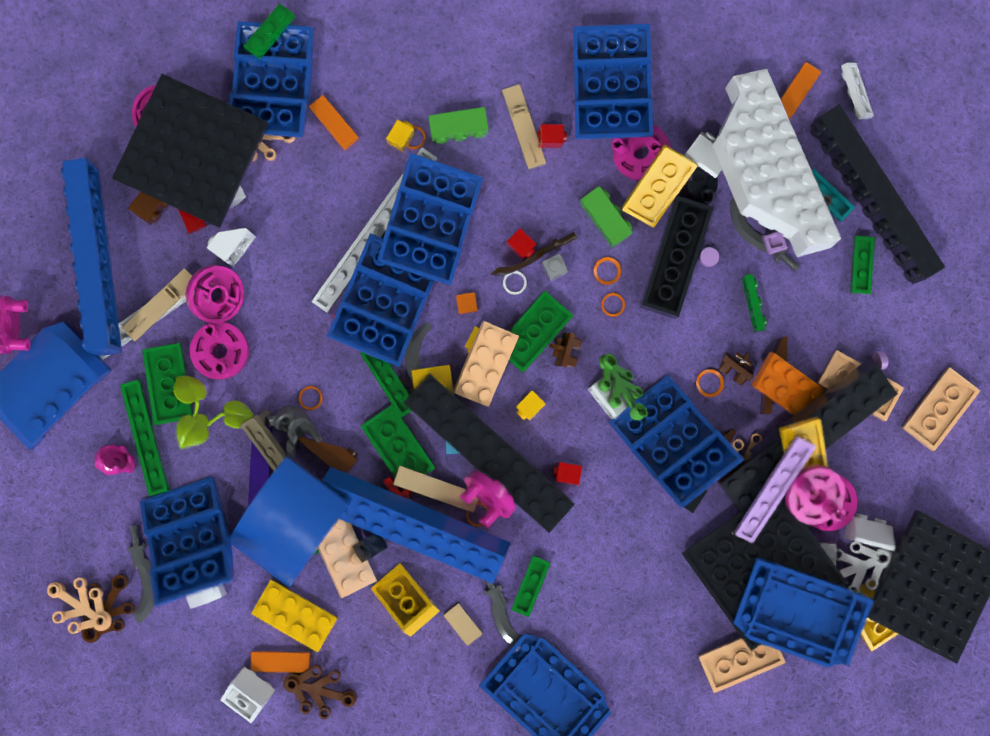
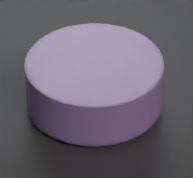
[699,247,719,267]
[872,350,888,370]

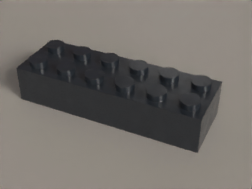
[639,196,714,319]

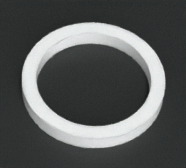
[503,271,527,295]

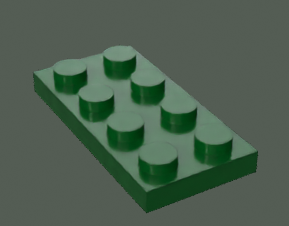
[508,291,574,373]
[142,343,193,425]
[360,405,436,490]

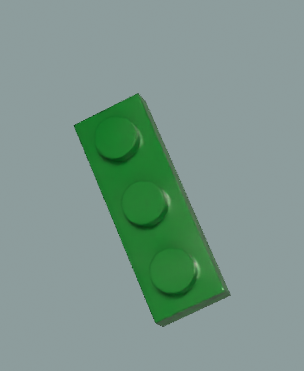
[243,3,296,60]
[850,236,875,295]
[741,274,767,333]
[511,555,551,617]

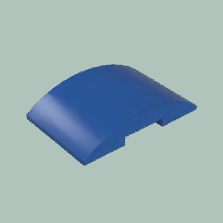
[228,21,314,138]
[573,24,653,139]
[377,153,483,286]
[326,233,434,367]
[608,375,743,509]
[230,456,350,589]
[140,476,234,607]

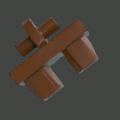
[549,333,582,368]
[719,352,754,386]

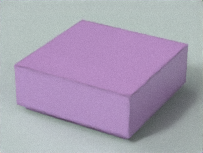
[762,231,788,255]

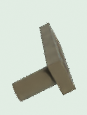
[240,410,288,471]

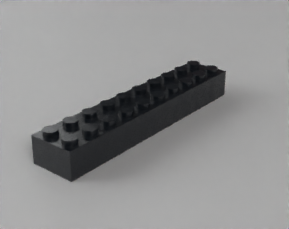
[810,104,945,284]
[716,360,898,513]
[403,373,575,533]

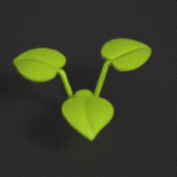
[173,376,254,449]

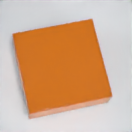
[456,292,478,315]

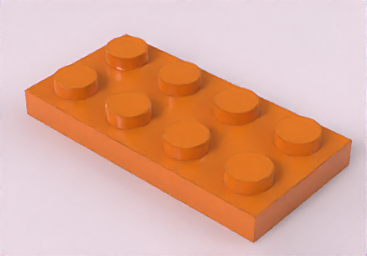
[751,352,825,415]

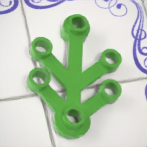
[598,353,648,420]

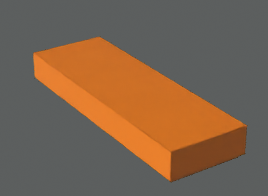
[780,62,821,120]
[308,95,359,151]
[251,651,310,673]

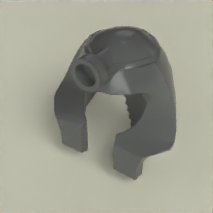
[265,406,322,457]

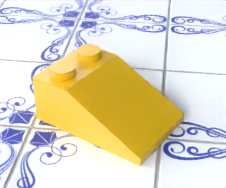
[371,563,440,637]
[854,581,898,651]

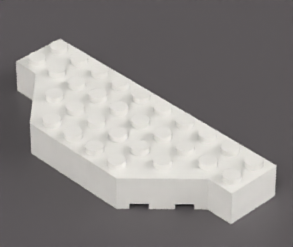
[712,69,841,257]

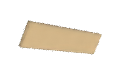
[502,84,546,170]
[122,268,192,342]
[393,466,478,513]

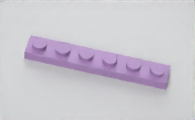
[734,435,816,543]

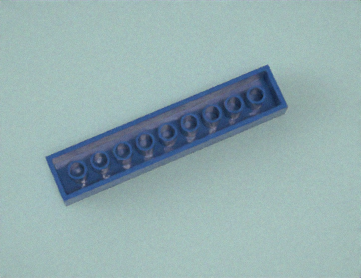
[61,158,122,356]
[322,467,510,584]

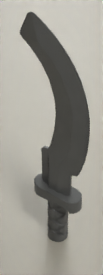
[730,199,800,271]
[406,322,432,413]
[127,525,154,623]
[483,581,521,646]

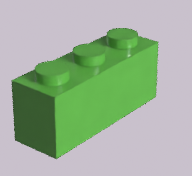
[428,107,488,144]
[579,186,633,248]

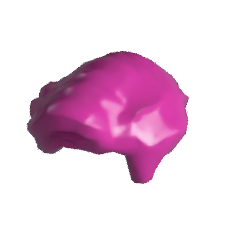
[94,444,135,475]

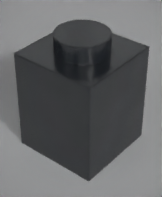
[352,533,388,563]

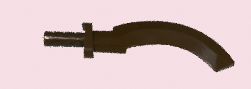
[491,232,577,276]

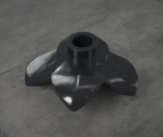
[687,168,718,205]

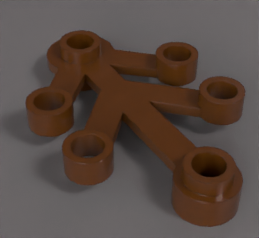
[81,574,135,643]
[283,664,358,719]

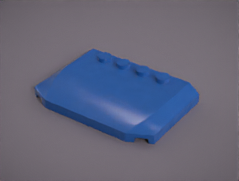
[0,322,112,450]
[733,558,873,667]
[478,633,611,736]

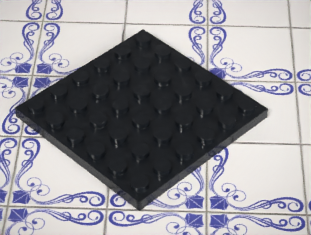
[112,74,269,228]
[681,496,848,651]
[867,510,990,664]

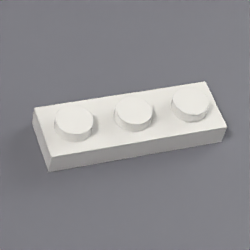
[841,63,874,119]

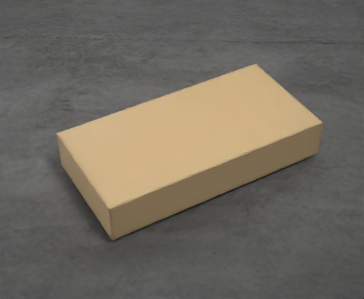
[443,602,483,646]

